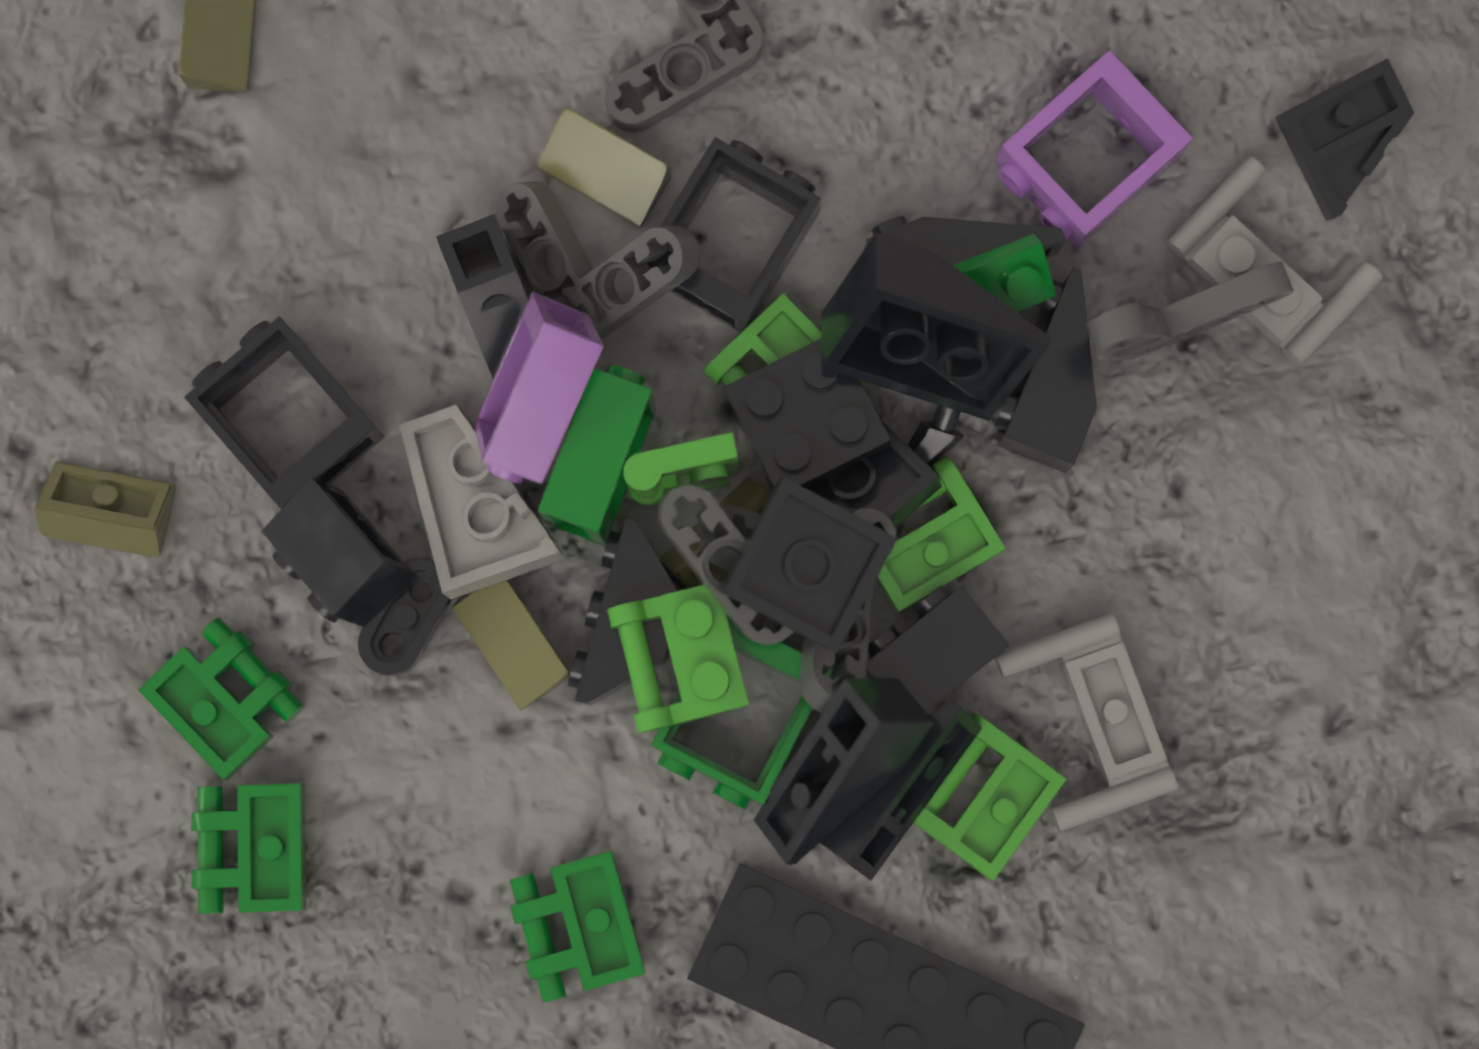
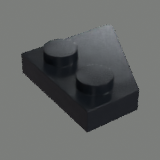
[1274,58,1414,221]

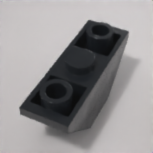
[568,518,677,706]

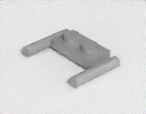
[1166,156,1383,366]
[995,613,1178,832]

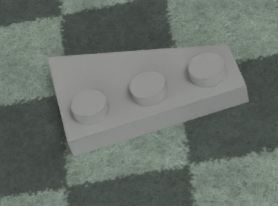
[399,405,567,600]

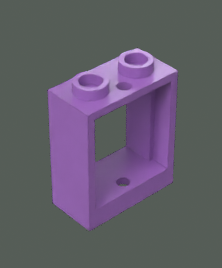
[995,50,1193,250]
[474,291,604,484]

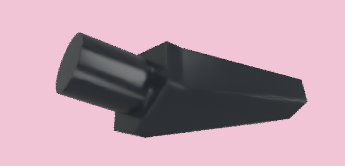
[908,405,964,467]

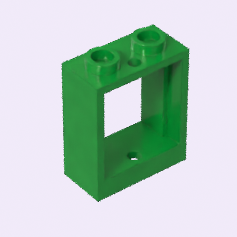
[538,365,656,546]
[650,614,833,810]

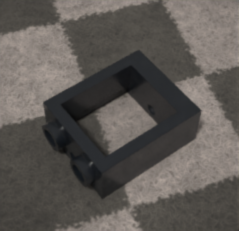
[646,137,821,333]
[184,316,385,509]

